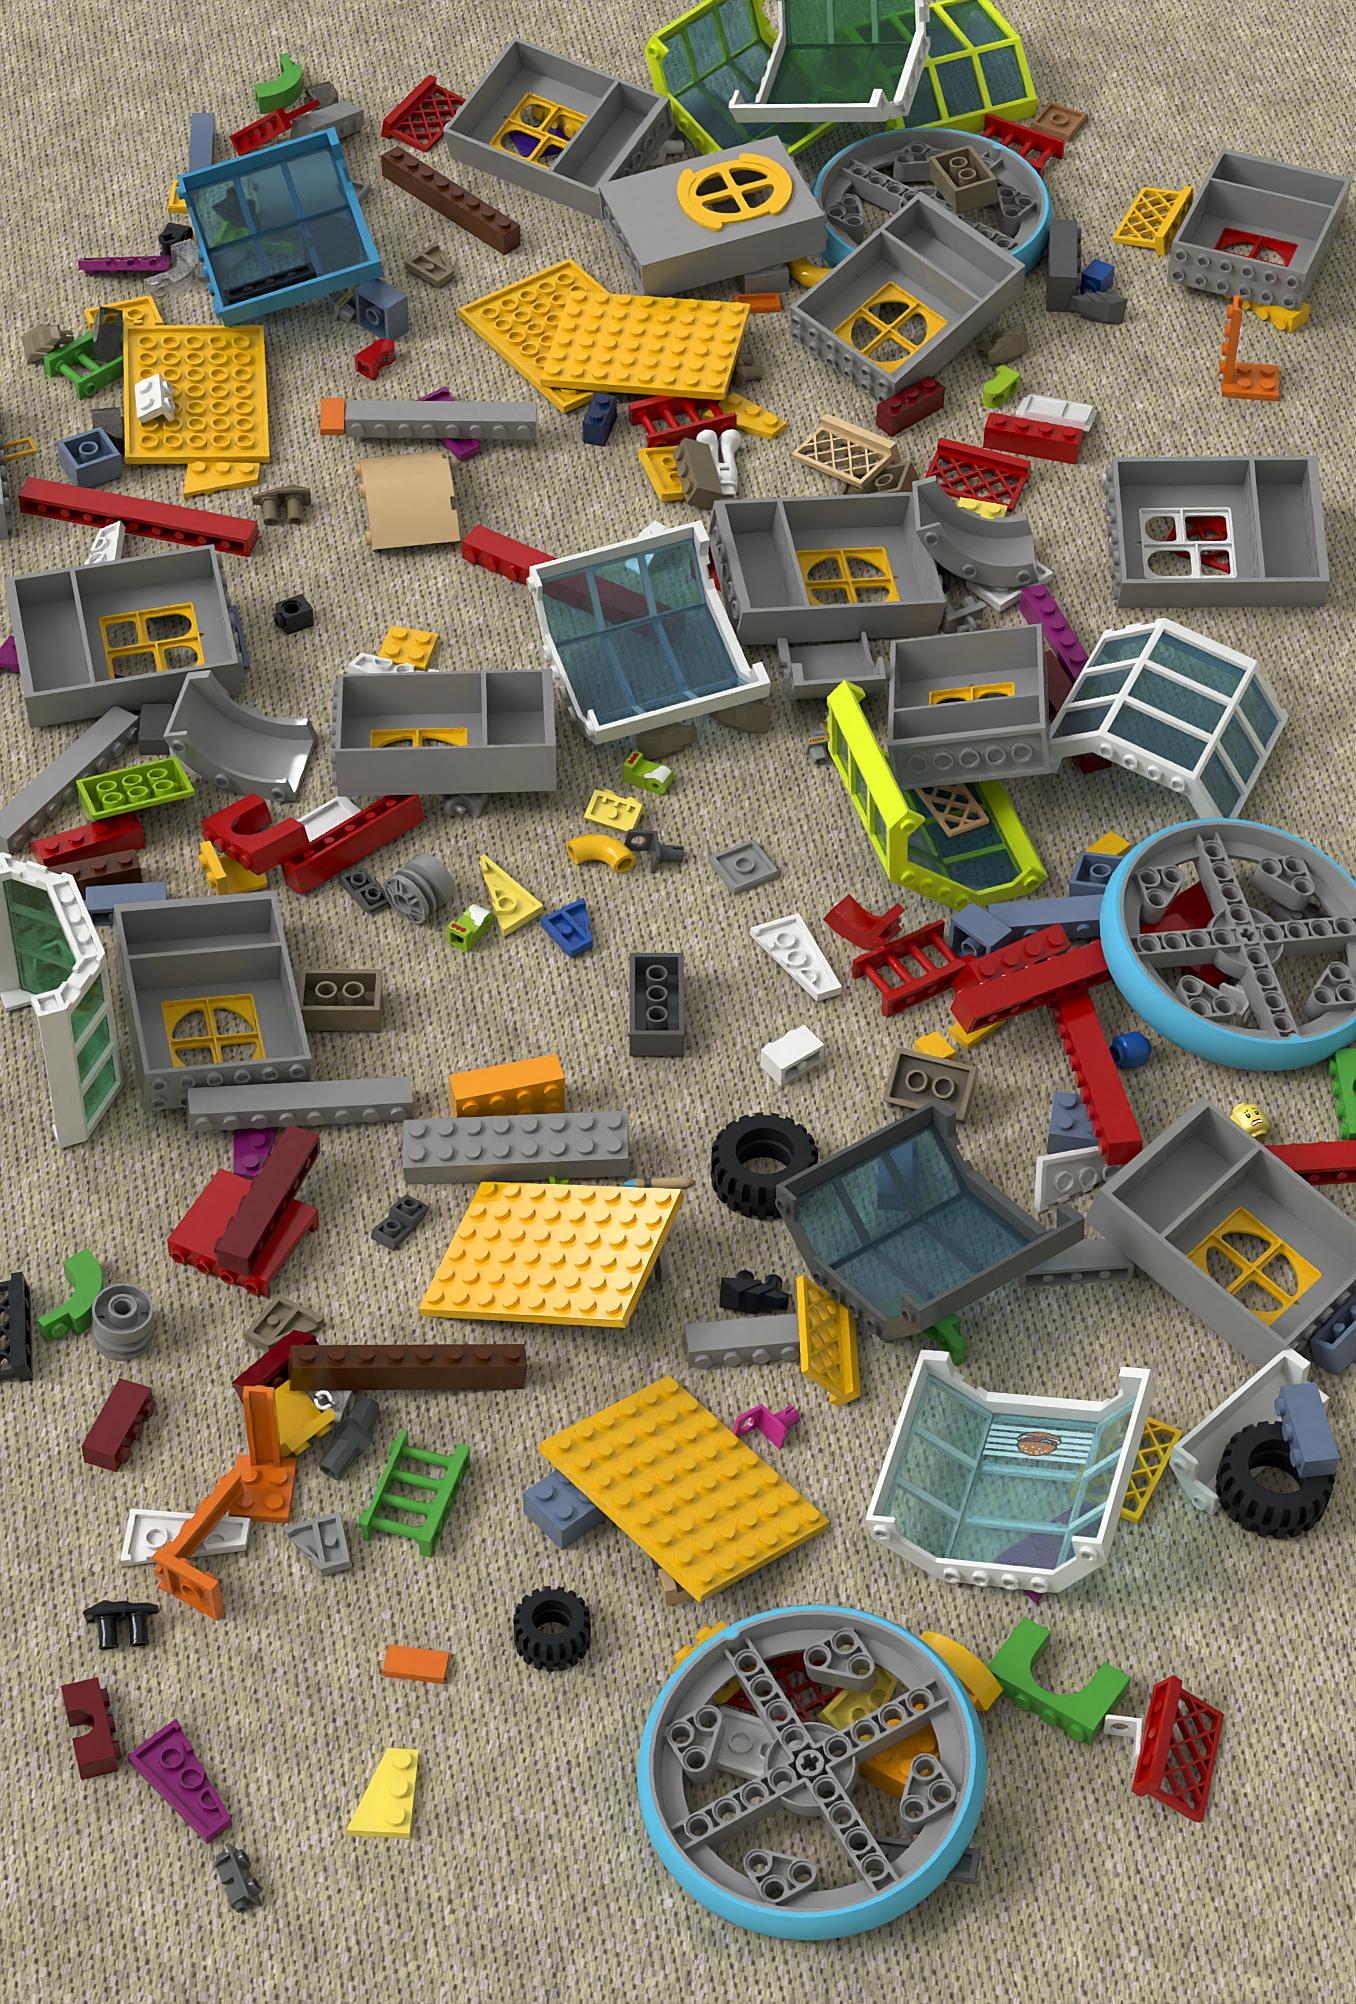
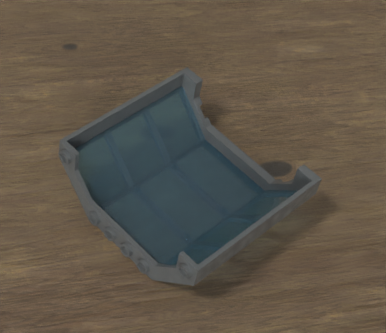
[775,1098,1085,1342]

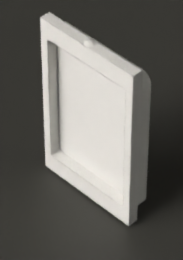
[1015,394,1097,432]
[297,796,361,842]

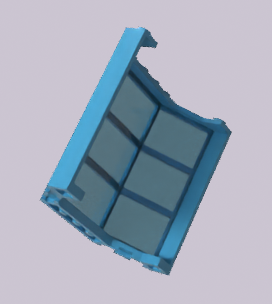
[176,127,385,327]

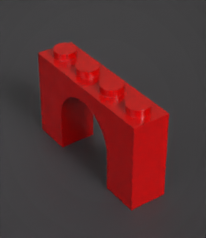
[201,793,311,876]
[950,923,1072,994]

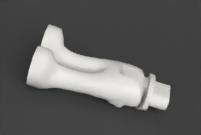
[696,429,741,500]

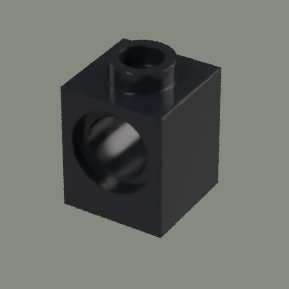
[273,594,314,635]

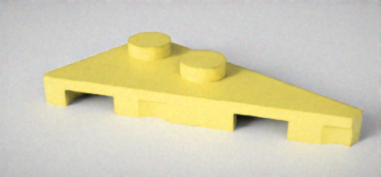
[479,854,543,937]

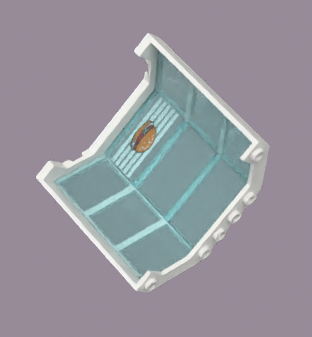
[865,1350,1155,1593]

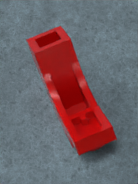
[823,894,905,950]

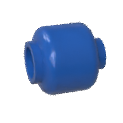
[1109,1031,1152,1070]

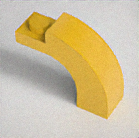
[920,1631,1003,1711]

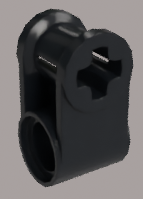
[158,222,193,261]

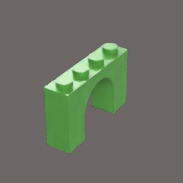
[1327,1048,1356,1140]
[987,1616,1131,1746]

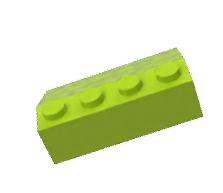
[76,756,195,820]

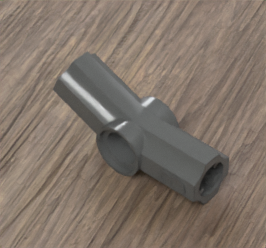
[317,1397,380,1480]

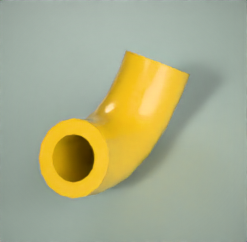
[786,257,834,288]
[565,834,636,874]

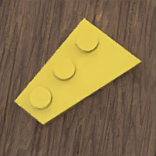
[817,1665,898,1742]
[346,1748,419,1839]

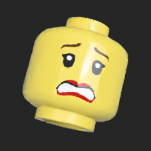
[1230,1103,1270,1142]

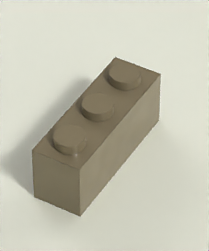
[673,438,723,510]

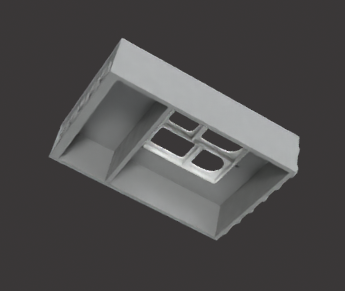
[1103,455,1330,608]

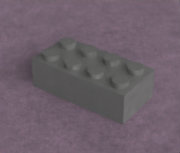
[1046,219,1081,313]
[630,953,685,1056]

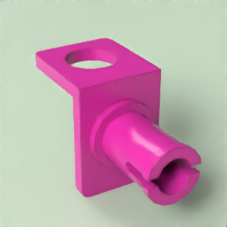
[733,1404,800,1449]

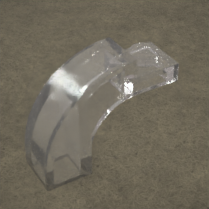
[144,238,201,300]

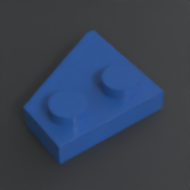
[541,898,593,958]

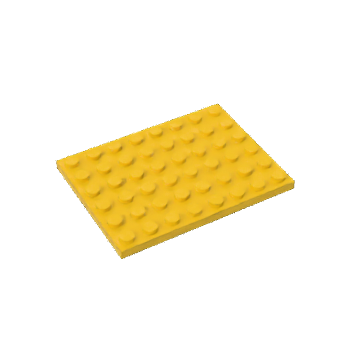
[458,258,610,414]
[540,291,751,400]
[123,325,270,464]
[418,1181,684,1328]
[538,1375,830,1603]

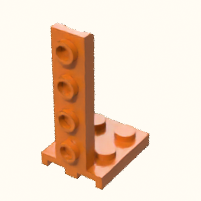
[1219,295,1279,402]
[228,1385,297,1523]
[152,1467,244,1621]

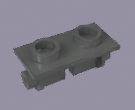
[215,1843,263,1913]

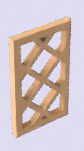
[915,783,989,838]

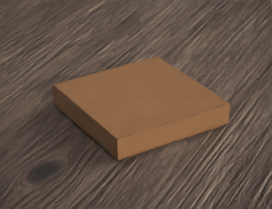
[1030,101,1088,142]

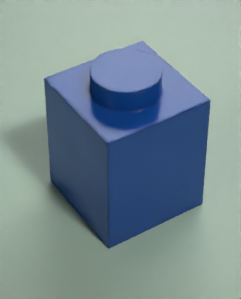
[1080,259,1115,293]

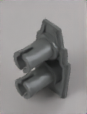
[1070,289,1128,324]

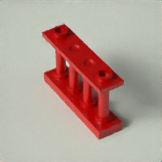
[981,113,1065,180]
[628,395,737,448]
[852,919,977,1018]

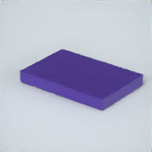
[510,125,572,158]

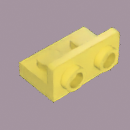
[584,789,647,834]

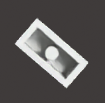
[760,1025,824,1086]

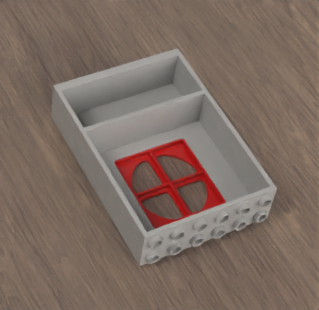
[1166,148,1352,311]

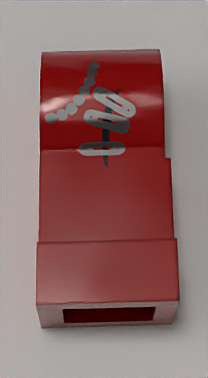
[355,339,395,381]

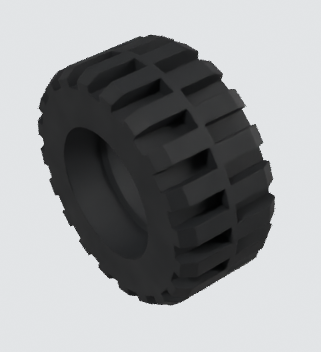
[711,1112,818,1220]
[1215,1421,1335,1539]

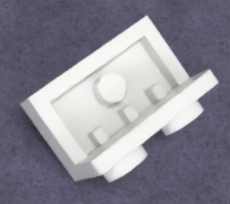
[135,373,175,423]

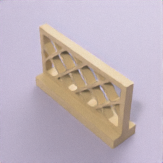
[791,413,901,489]

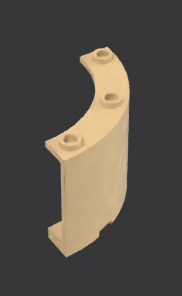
[354,450,460,551]

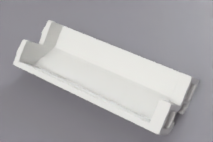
[1169,1346,1330,1516]

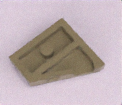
[405,242,454,288]
[244,1294,324,1352]

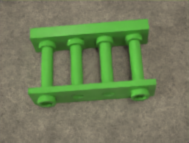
[44,317,124,400]
[358,1429,470,1558]

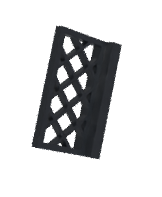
[0,1271,33,1382]

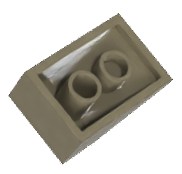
[839,461,920,495]

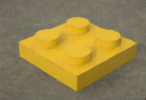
[378,626,439,672]

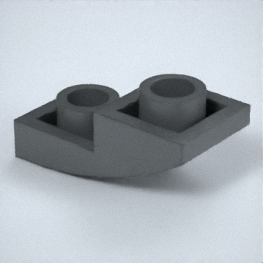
[339,866,389,913]
[371,1194,429,1251]

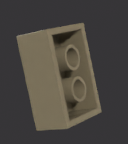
[929,144,998,214]
[298,969,383,1032]
[883,1047,980,1122]

